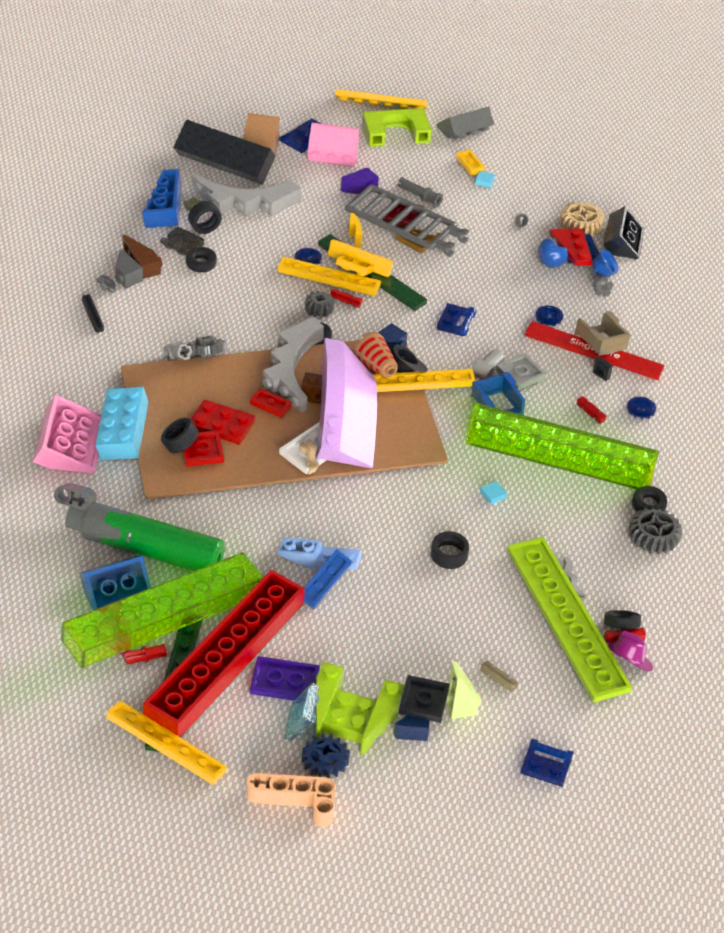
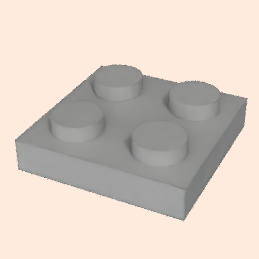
[496,353,547,391]

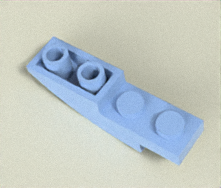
[277,538,362,570]

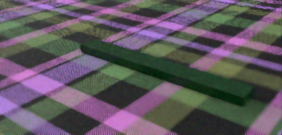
[318,234,427,311]
[145,611,204,752]

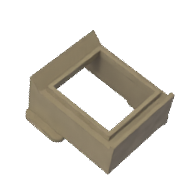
[574,311,631,356]

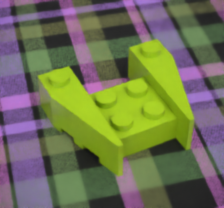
[316,662,405,755]

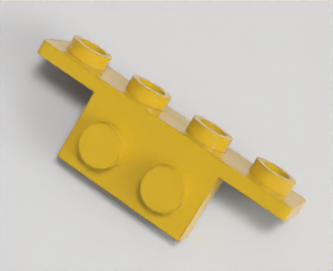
[328,239,393,277]

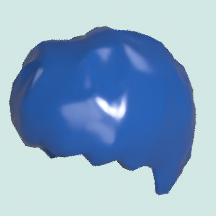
[538,238,568,268]

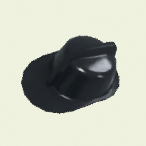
[393,344,428,373]

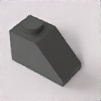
[115,250,143,288]

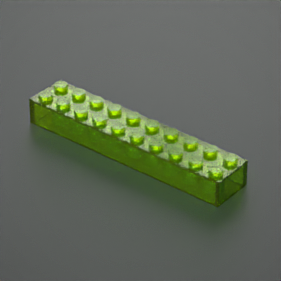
[466,403,660,490]
[61,552,264,668]

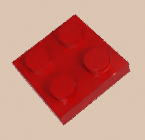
[183,430,224,467]

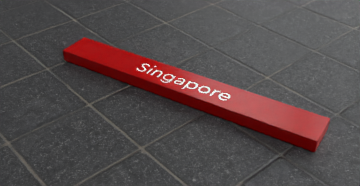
[525,321,665,380]

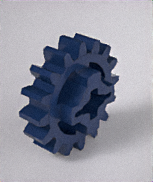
[301,733,350,778]

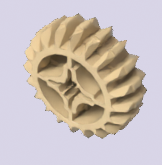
[560,201,604,237]

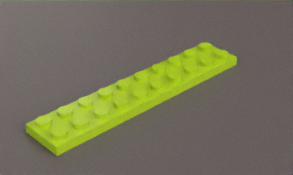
[507,536,632,703]

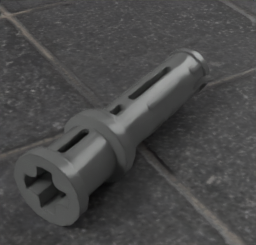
[397,177,443,207]

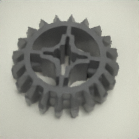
[629,507,682,554]

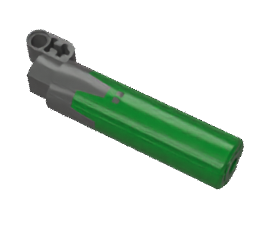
[54,483,225,576]

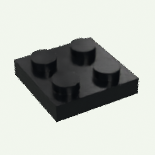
[398,675,450,723]

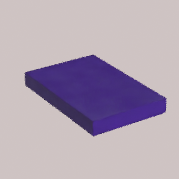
[250,656,320,704]

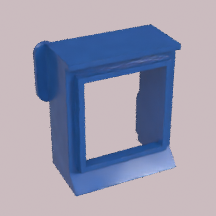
[471,372,526,425]

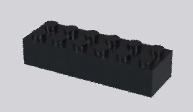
[173,119,276,185]

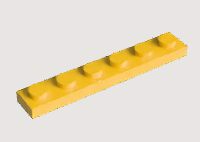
[335,89,427,109]
[278,256,381,296]
[372,369,476,392]
[106,700,227,785]

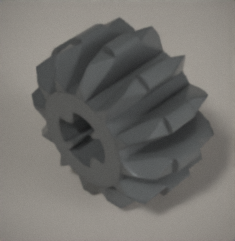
[305,291,334,319]

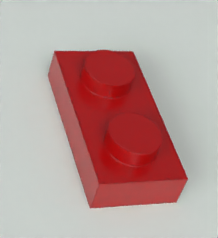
[250,388,292,418]

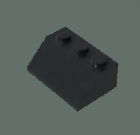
[603,206,645,260]

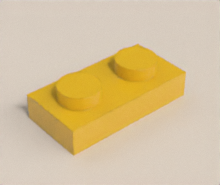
[456,149,485,176]

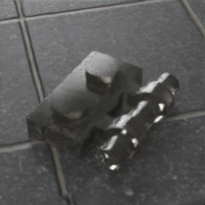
[160,226,205,255]

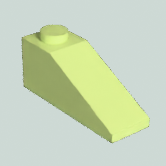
[446,661,481,719]

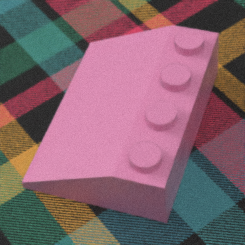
[33,394,101,473]

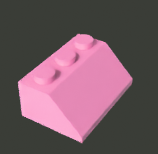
[308,123,359,166]

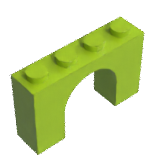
[362,108,432,147]

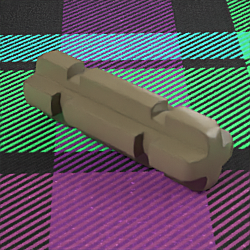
[480,661,518,692]

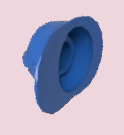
[592,249,619,277]

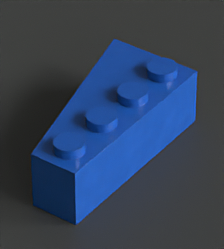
[142,169,182,228]

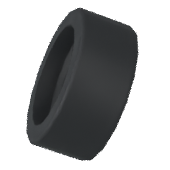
[188,201,222,234]
[161,418,199,454]
[431,531,469,569]

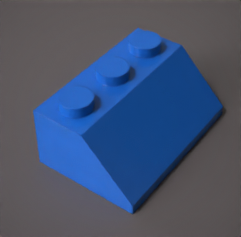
[79,555,153,613]

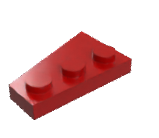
[549,228,592,266]

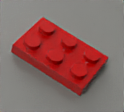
[190,399,255,445]

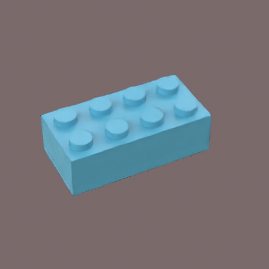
[95,387,149,460]

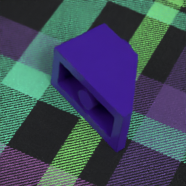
[340,167,379,194]

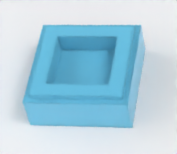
[475,171,495,188]
[480,481,507,504]

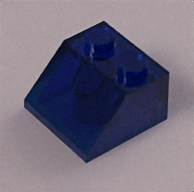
[279,118,321,153]

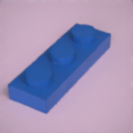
[304,549,353,610]

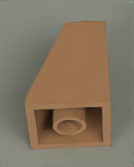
[243,113,280,164]

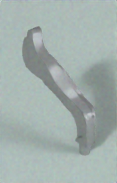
[557,557,586,598]

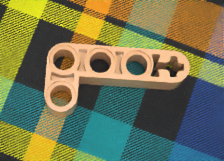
[246,773,335,827]

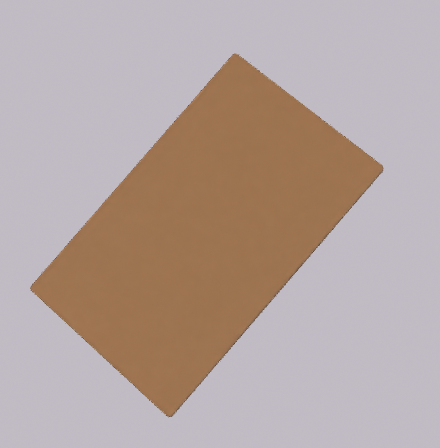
[121,341,448,499]

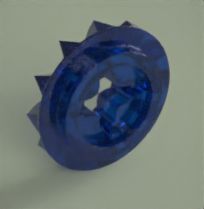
[295,248,322,265]
[536,305,564,327]
[627,397,656,420]

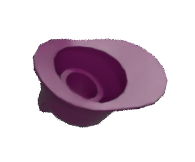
[608,631,653,671]

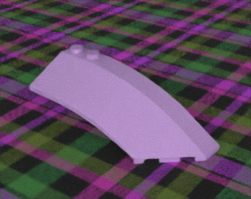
[316,338,377,468]

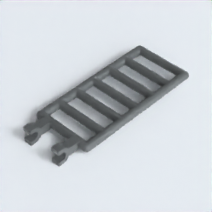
[344,184,469,257]

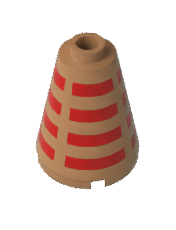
[352,332,398,378]

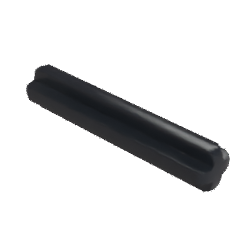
[82,294,104,333]

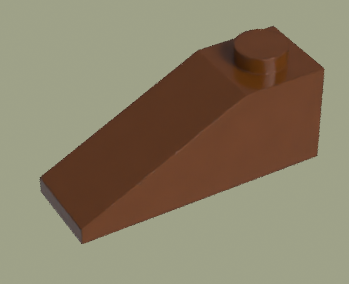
[122,235,163,279]

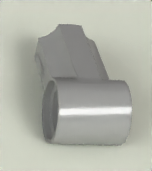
[163,341,193,361]
[472,349,504,379]

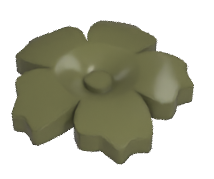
[183,197,203,211]

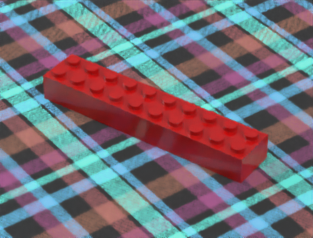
[143,570,305,738]

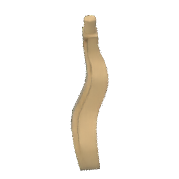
[299,439,319,474]

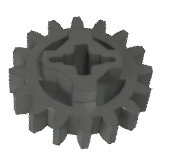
[187,336,227,358]

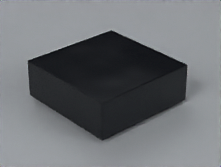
[593,357,613,381]

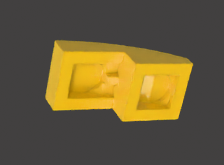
[349,213,362,248]

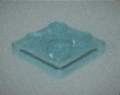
[284,683,320,741]

